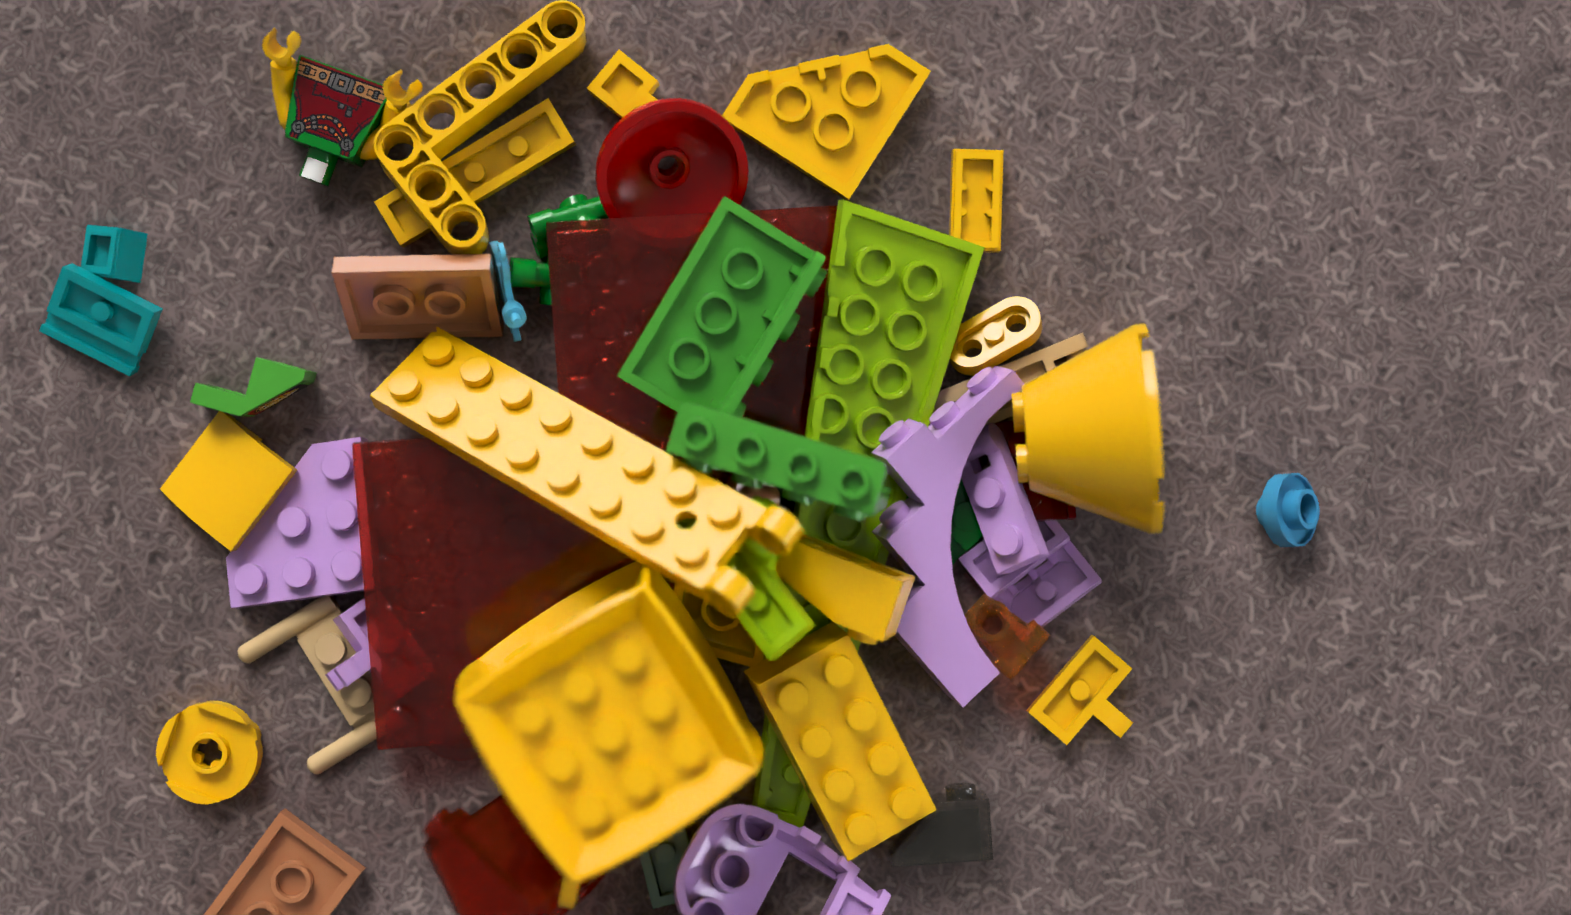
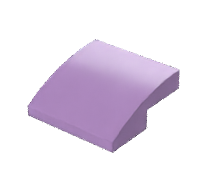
[959,520,1102,643]

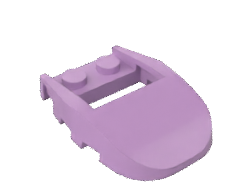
[673,804,891,915]

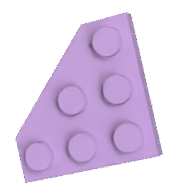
[226,437,383,609]

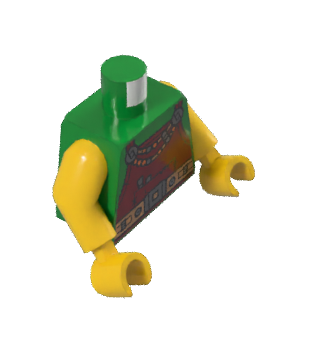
[262,28,423,187]

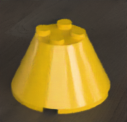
[1012,324,1164,534]

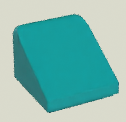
[81,225,148,283]

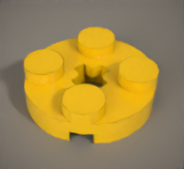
[156,701,263,805]

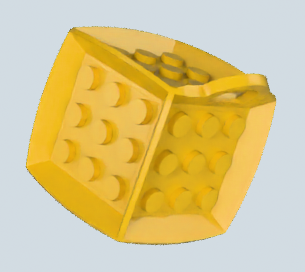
[454,561,764,909]

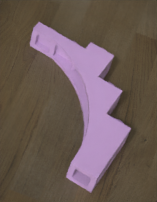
[871,366,1024,707]

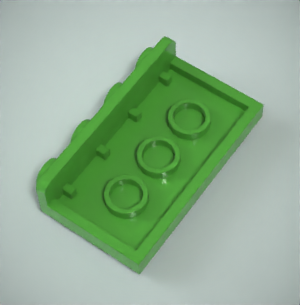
[616,196,827,417]
[666,402,892,521]

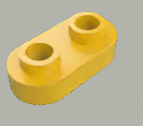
[950,296,1042,376]

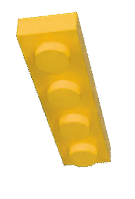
[374,98,576,247]

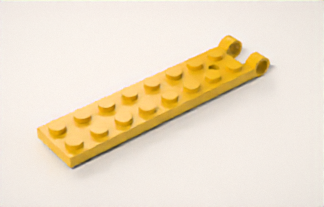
[370,327,803,617]

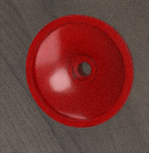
[595,98,749,248]

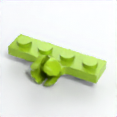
[677,496,815,660]

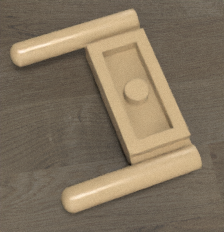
[238,596,409,775]

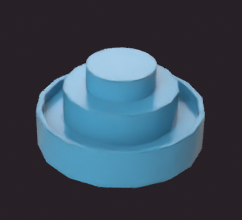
[1256,473,1320,547]

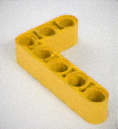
[374,0,586,255]

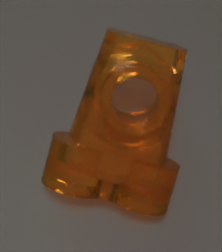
[965,593,1051,680]

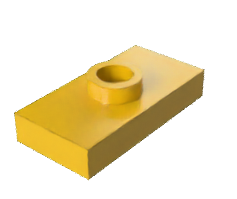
[949,149,1004,253]

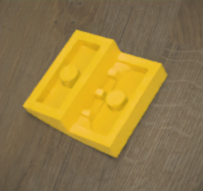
[160,411,297,551]

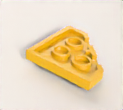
[722,44,931,201]

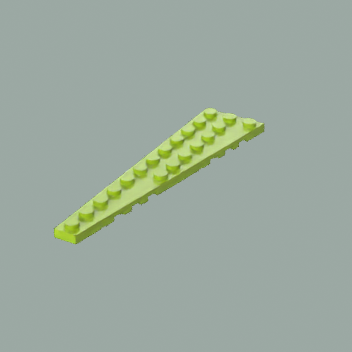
[752,200,985,828]

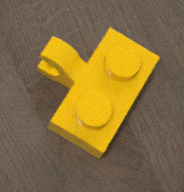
[1027,634,1133,745]

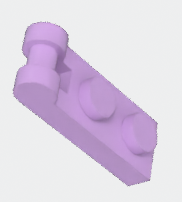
[961,423,1049,574]

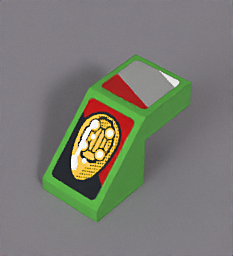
[190,357,317,417]

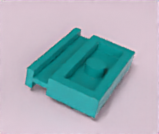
[39,263,163,377]

